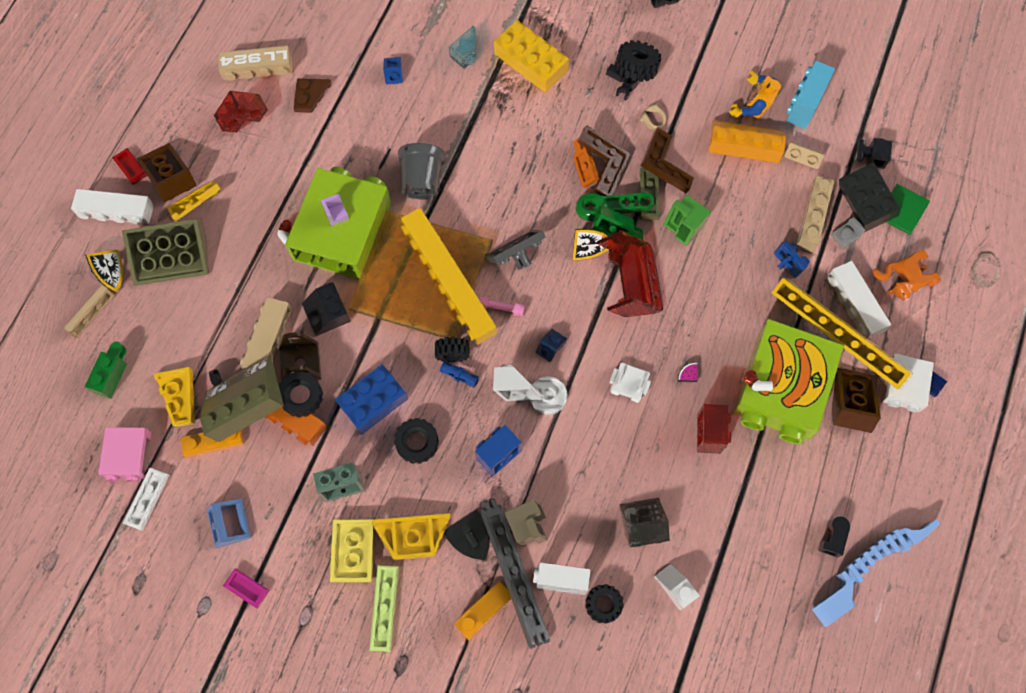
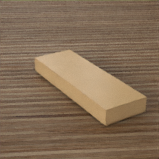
[64,285,114,338]

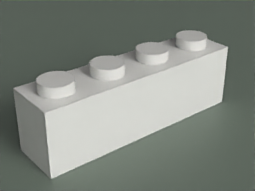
[71,189,154,225]
[827,261,891,339]

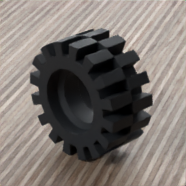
[435,337,470,362]
[585,584,624,624]

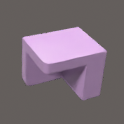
[321,194,349,226]

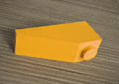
[454,581,511,641]

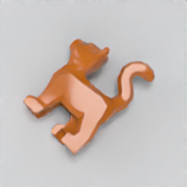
[873,249,941,301]

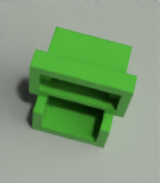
[663,195,711,246]

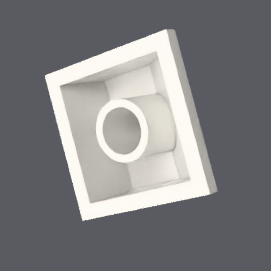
[493,364,543,401]

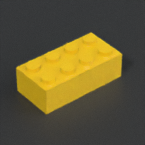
[494,20,569,93]

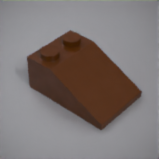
[137,143,197,202]
[832,368,881,433]

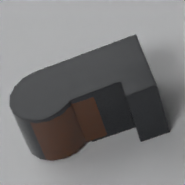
[818,516,850,558]

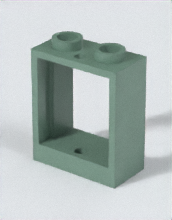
[313,462,365,502]

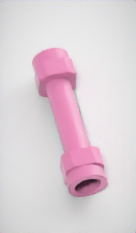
[480,297,525,316]

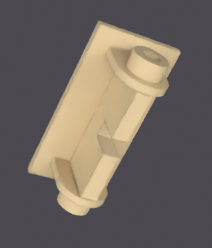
[784,141,825,170]

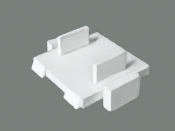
[609,362,651,403]

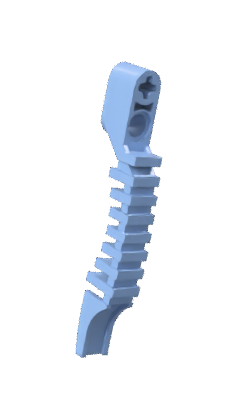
[811,519,940,627]

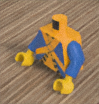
[729,71,782,119]

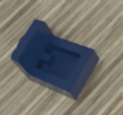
[535,329,567,362]

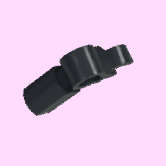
[606,64,638,101]

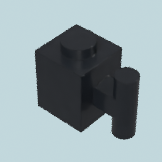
[856,138,892,169]

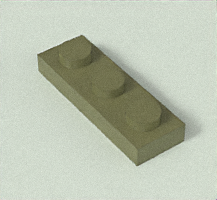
[639,167,660,220]

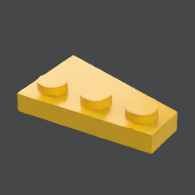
[166,179,220,222]
[153,367,195,428]

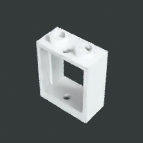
[533,563,590,595]

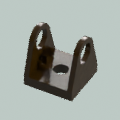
[279,332,322,380]

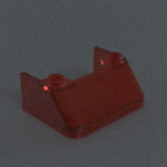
[597,230,663,317]

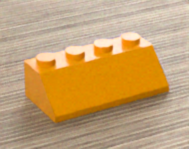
[708,120,786,163]

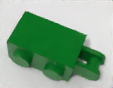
[592,205,643,244]
[84,341,127,399]

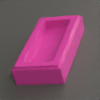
[223,568,270,609]

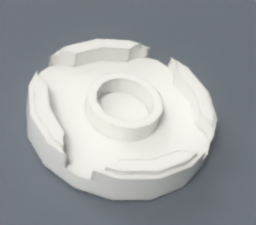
[530,376,568,415]

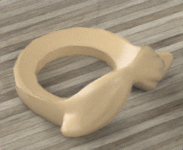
[640,103,666,130]

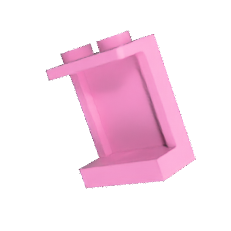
[98,427,152,482]

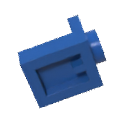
[383,57,403,84]

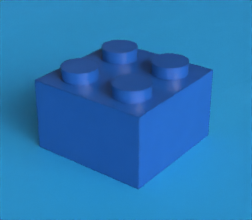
[475,425,522,477]

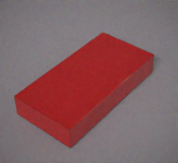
[112,148,147,185]

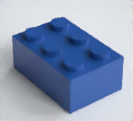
[335,364,408,435]

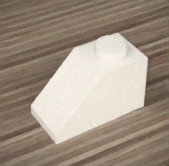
[654,564,700,610]

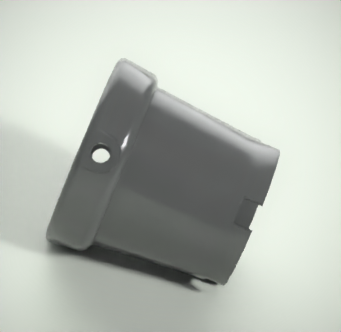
[398,143,445,200]

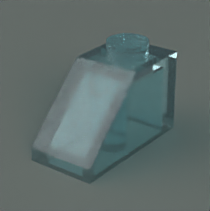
[449,26,476,69]

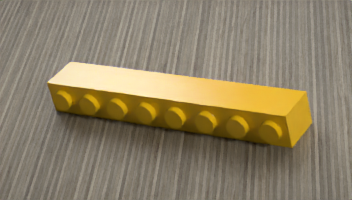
[400,208,497,345]
[771,278,914,389]

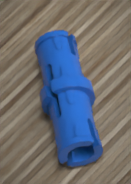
[440,361,480,388]

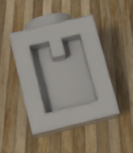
[831,217,865,249]

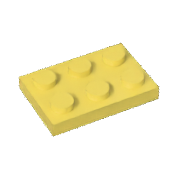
[330,519,374,583]

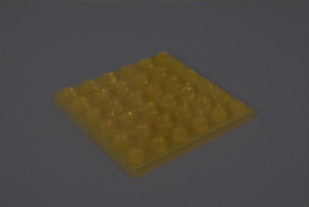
[349,210,491,338]

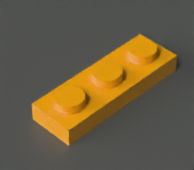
[181,430,244,458]

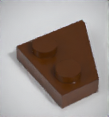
[293,78,331,113]

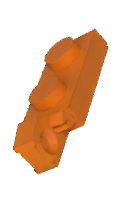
[573,138,600,188]

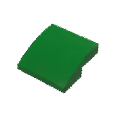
[886,184,930,235]

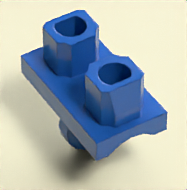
[774,241,810,278]

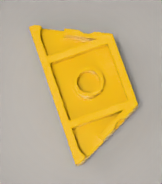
[372,513,450,560]

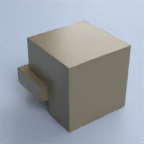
[504,499,547,546]

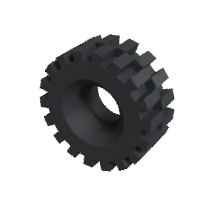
[615,40,662,82]

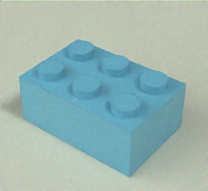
[786,60,835,129]

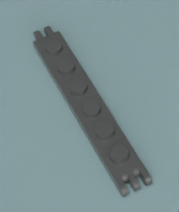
[481,498,550,649]

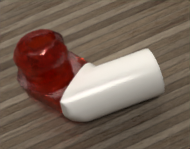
[277,220,292,245]
[744,370,773,391]

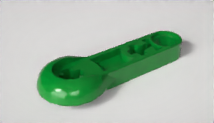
[575,192,654,221]

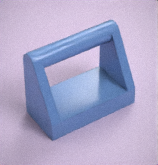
[207,499,251,549]

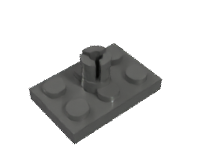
[485,230,546,270]

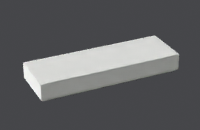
[123,468,170,531]

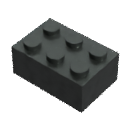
[839,162,900,232]

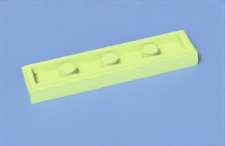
[369,565,399,652]

